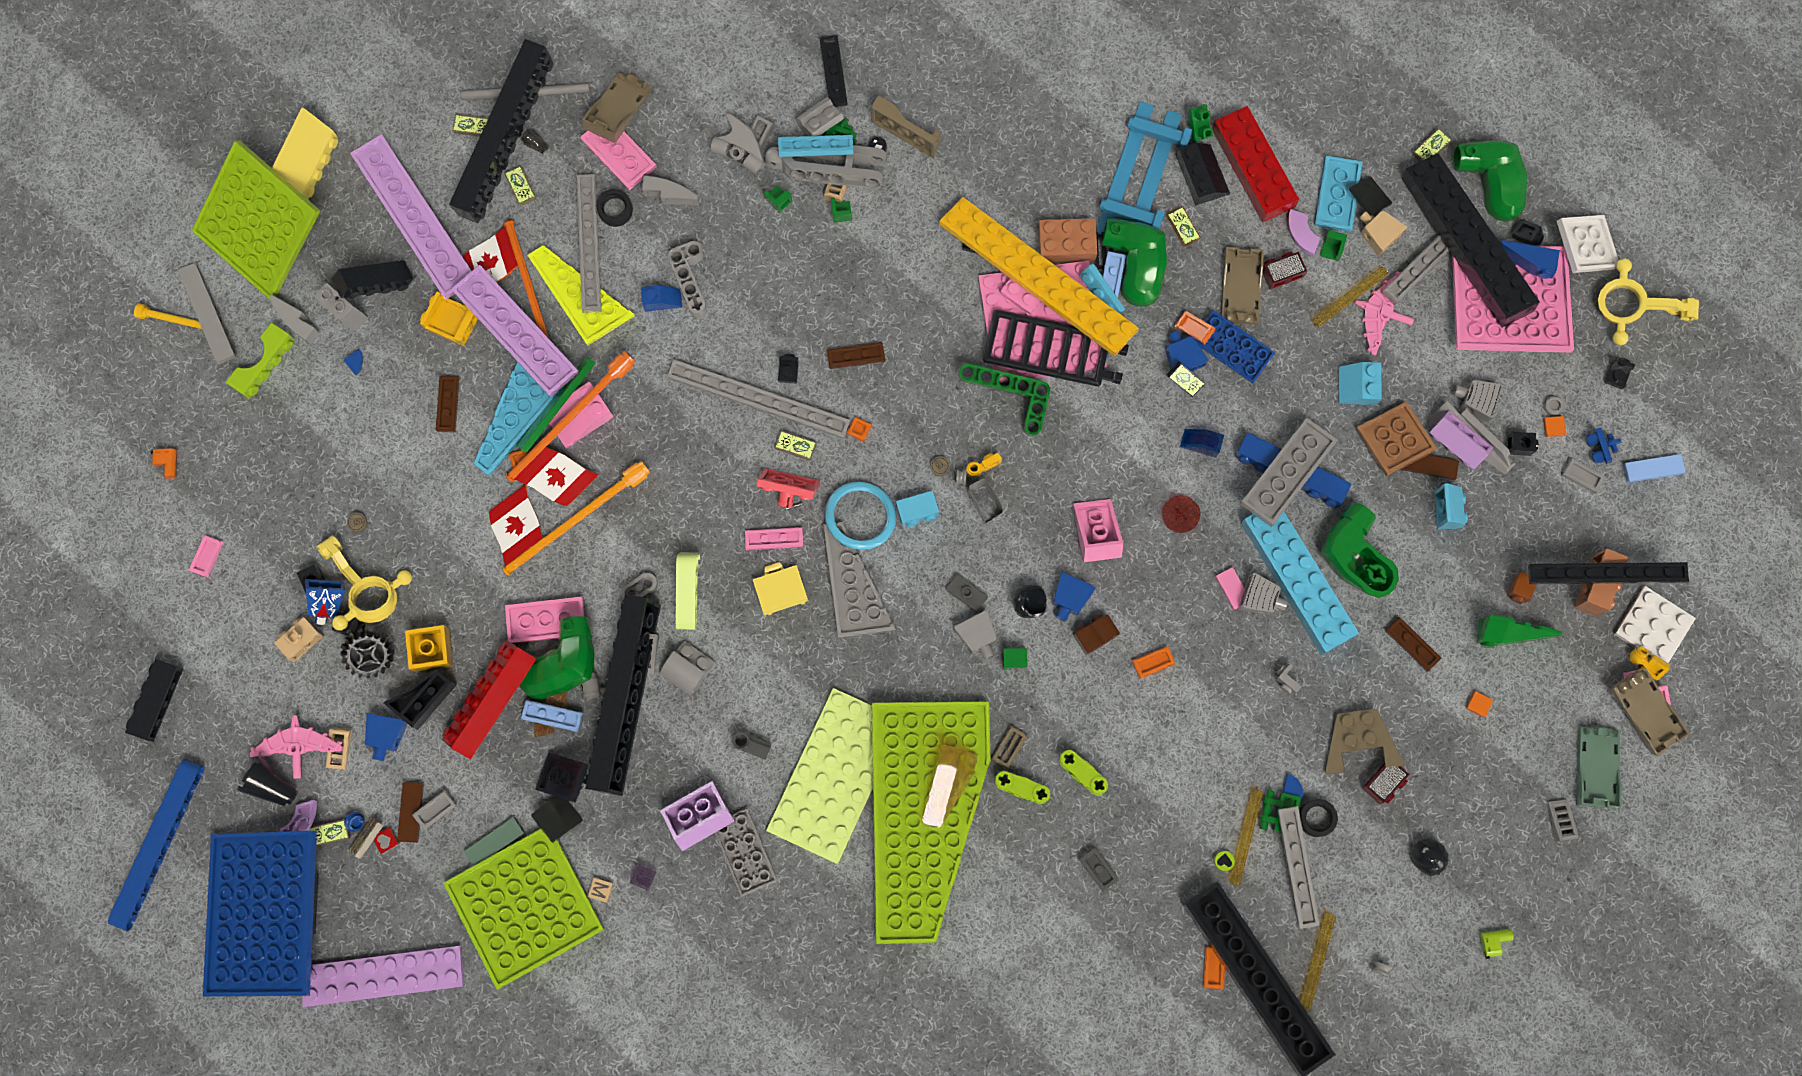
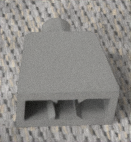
[954,610,997,660]

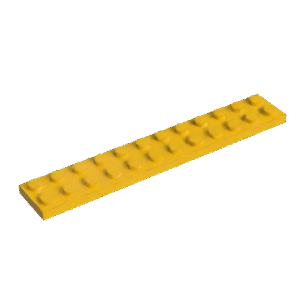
[939,197,1139,357]

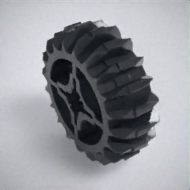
[340,626,395,679]

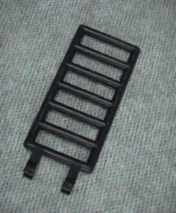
[983,310,1129,387]

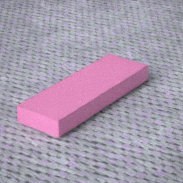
[745,527,803,550]

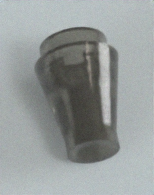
[521,129,549,155]

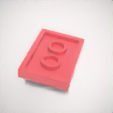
[757,468,820,508]

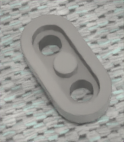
[621,573,658,599]

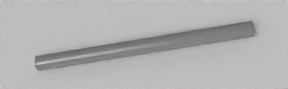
[461,83,590,100]

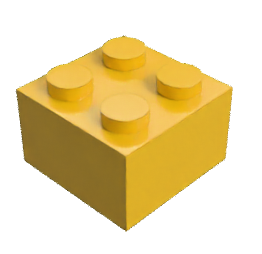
[405,625,453,672]

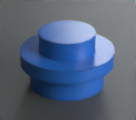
[344,812,364,832]

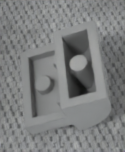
[796,97,844,136]
[660,641,716,696]

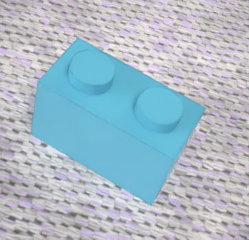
[896,491,939,528]

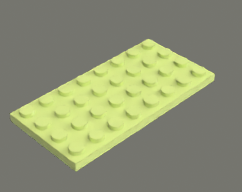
[766,688,873,864]

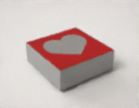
[374,827,400,855]

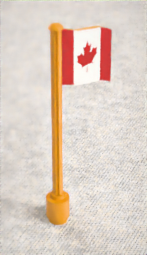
[489,461,650,576]

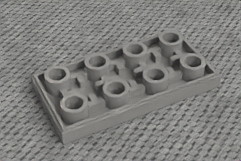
[715,808,778,897]

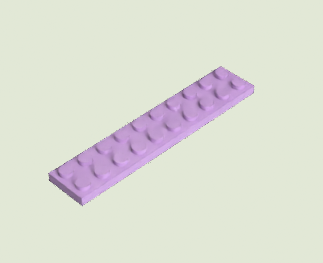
[350,134,472,300]

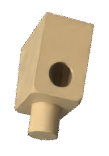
[1360,211,1408,256]

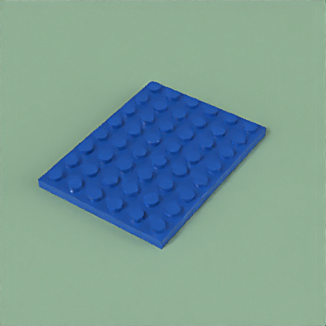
[202,831,317,997]

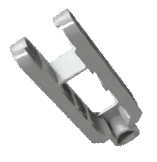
[765,145,886,189]

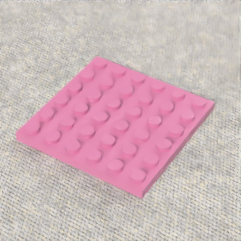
[1452,246,1574,353]
[978,260,1107,383]

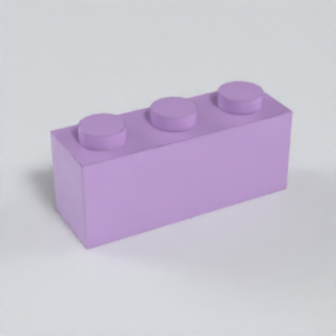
[1429,411,1494,469]

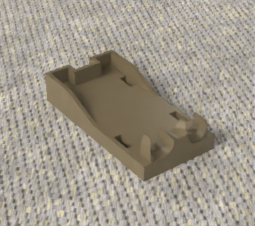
[582,70,651,144]
[871,96,941,158]
[1221,247,1264,325]
[1610,667,1690,756]

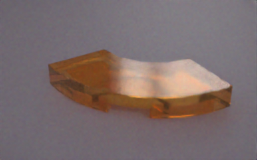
[534,692,570,738]

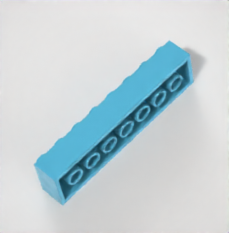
[1241,512,1359,655]

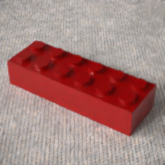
[1212,106,1299,223]
[441,641,536,760]

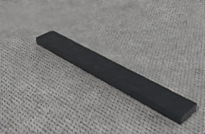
[1528,562,1689,584]

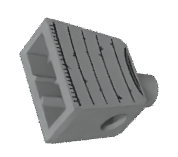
[1453,380,1503,423]
[1238,573,1288,615]

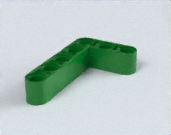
[958,364,1050,437]

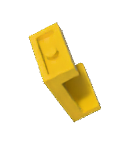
[420,291,478,346]

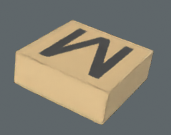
[588,878,614,903]

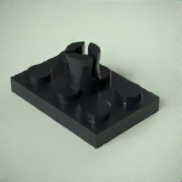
[535,753,589,803]

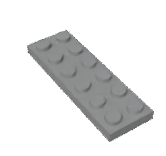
[1240,418,1338,527]

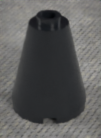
[237,757,297,806]

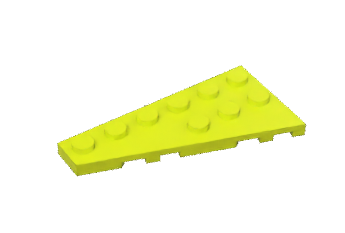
[528,245,635,346]

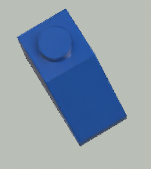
[641,285,682,312]

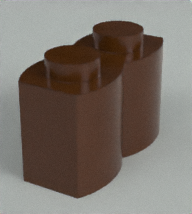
[1074,614,1120,655]

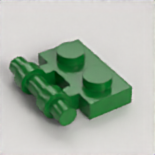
[1259,790,1301,834]

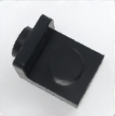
[1512,219,1544,246]
[778,354,799,384]
[1605,358,1635,390]

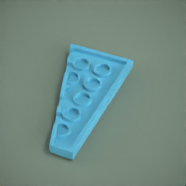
[474,362,560,477]

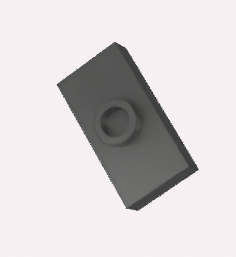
[946,574,988,613]
[1079,848,1119,892]

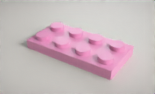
[580,131,657,191]
[505,597,585,644]

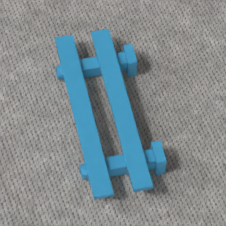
[1096,101,1193,234]

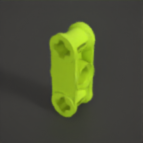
[1059,750,1108,795]
[995,771,1050,804]

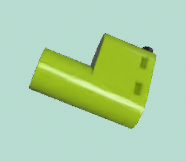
[1480,929,1514,959]

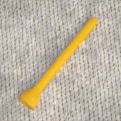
[134,303,225,331]

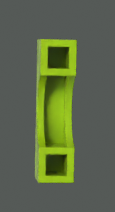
[225,322,295,399]

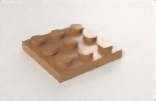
[1356,402,1437,477]

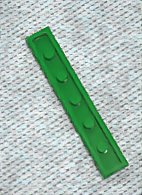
[516,357,595,453]

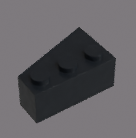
[383,670,457,730]

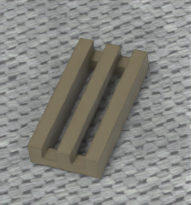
[991,726,1028,769]
[348,816,383,859]

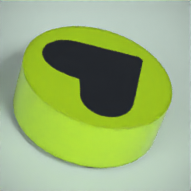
[1214,851,1235,871]

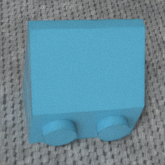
[1339,362,1382,405]
[1434,484,1468,529]

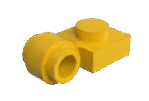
[966,453,1002,478]
[1629,646,1671,681]

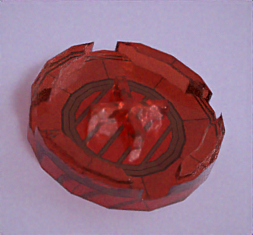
[1162,495,1201,534]

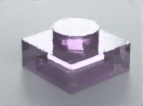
[630,865,657,891]

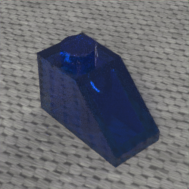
[1180,429,1224,458]

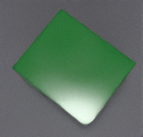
[763,186,793,213]
[831,198,852,223]
[1321,230,1347,261]
[1003,648,1028,670]

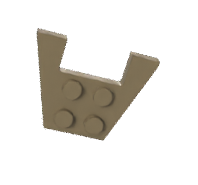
[1326,709,1405,775]

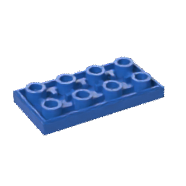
[1194,310,1275,384]

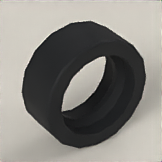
[596,189,633,227]
[1299,799,1338,837]

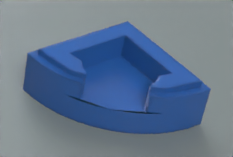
[344,349,363,375]
[1283,774,1304,798]

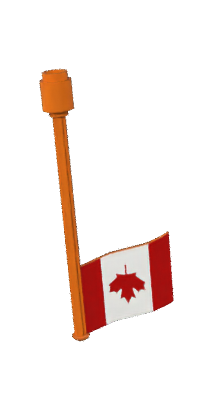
[462,220,550,340]
[506,351,636,506]

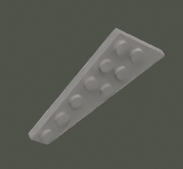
[824,522,896,639]

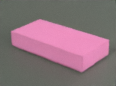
[189,535,224,578]
[1215,567,1245,610]

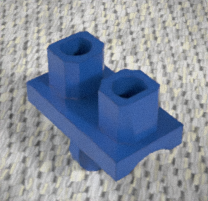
[1586,428,1621,464]

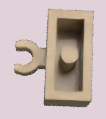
[274,617,324,662]

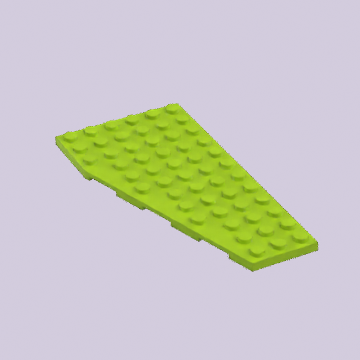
[872,702,991,944]

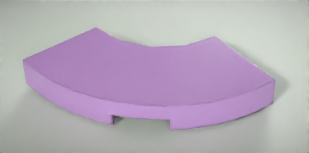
[1288,209,1320,256]
[280,800,317,832]

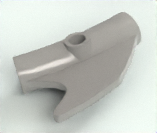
[711,113,766,175]

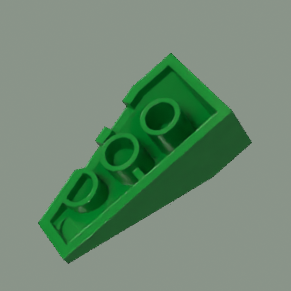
[1477,614,1562,648]

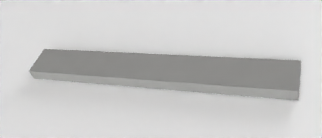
[576,174,601,313]

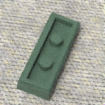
[464,817,525,866]

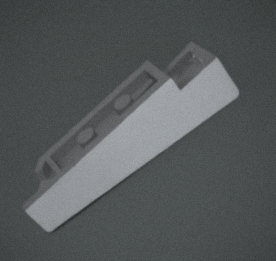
[1428,401,1515,474]

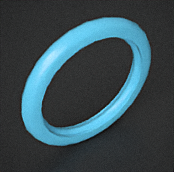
[825,482,897,550]

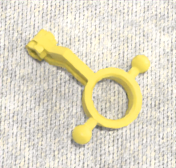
[1598,258,1699,345]
[316,536,412,631]

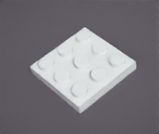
[1557,215,1619,273]
[1614,586,1696,663]

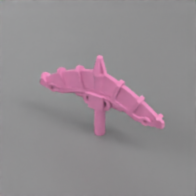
[1355,271,1414,356]
[250,715,343,779]

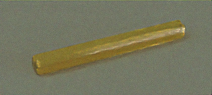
[1312,267,1388,328]
[1229,789,1263,886]
[1300,913,1336,1012]

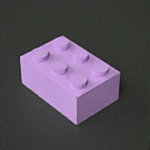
[660,781,734,851]

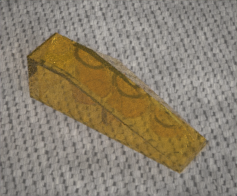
[921,744,978,828]

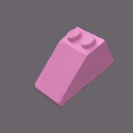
[549,382,613,449]
[1073,499,1123,562]

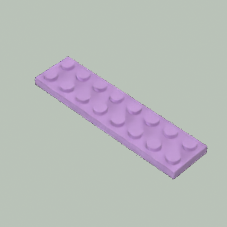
[451,265,579,397]
[302,946,464,1007]

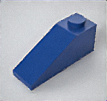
[1501,240,1560,279]

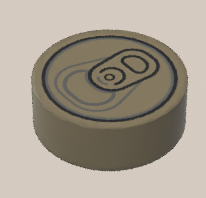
[931,457,950,476]
[347,513,368,533]

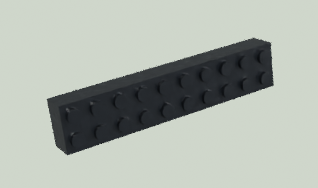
[449,39,553,224]
[1402,153,1540,328]
[585,595,661,796]
[1182,882,1336,1076]

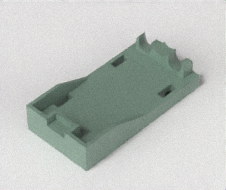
[1577,727,1622,809]

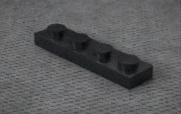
[820,35,848,107]

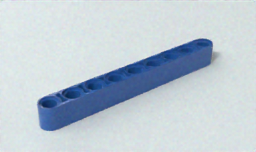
[108,759,204,932]

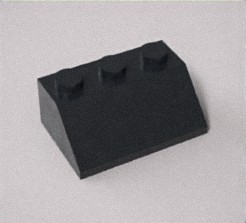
[1176,143,1230,206]

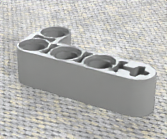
[668,241,707,319]

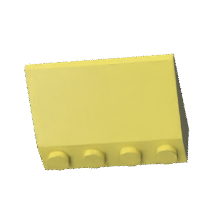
[272,108,338,199]

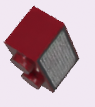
[1262,252,1308,290]
[1362,763,1410,804]

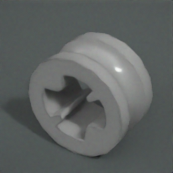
[956,469,966,486]
[1372,961,1392,978]

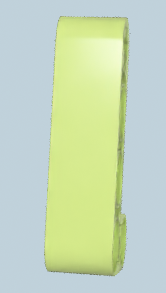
[676,552,700,630]

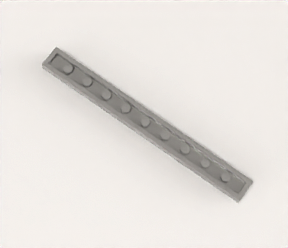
[667,360,851,439]

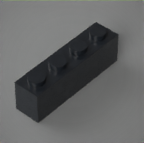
[331,260,413,299]
[125,659,183,742]

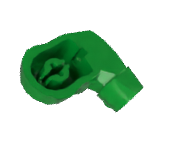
[1454,140,1527,222]
[1101,218,1167,307]
[1320,502,1399,598]
[519,616,594,700]

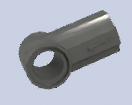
[732,732,772,760]

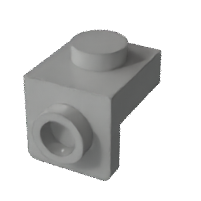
[1275,663,1302,695]

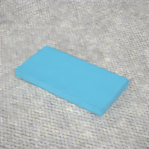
[1314,155,1363,232]

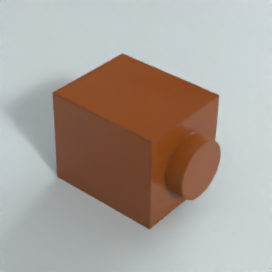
[1507,571,1537,604]

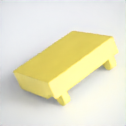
[753,562,808,616]

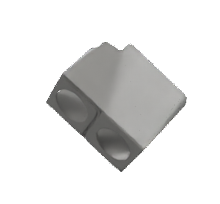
[968,479,1003,525]

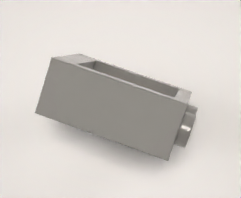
[314,283,368,331]

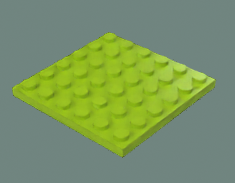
[191,140,321,300]
[443,829,605,990]

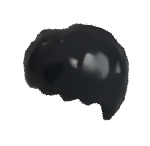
[1012,584,1047,618]
[1410,839,1449,876]

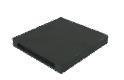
[1349,176,1392,217]
[531,797,583,843]

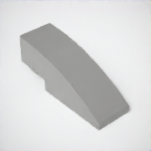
[642,176,699,206]
[269,295,319,345]

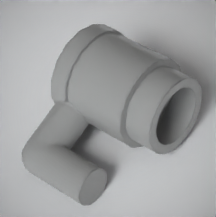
[581,673,607,700]

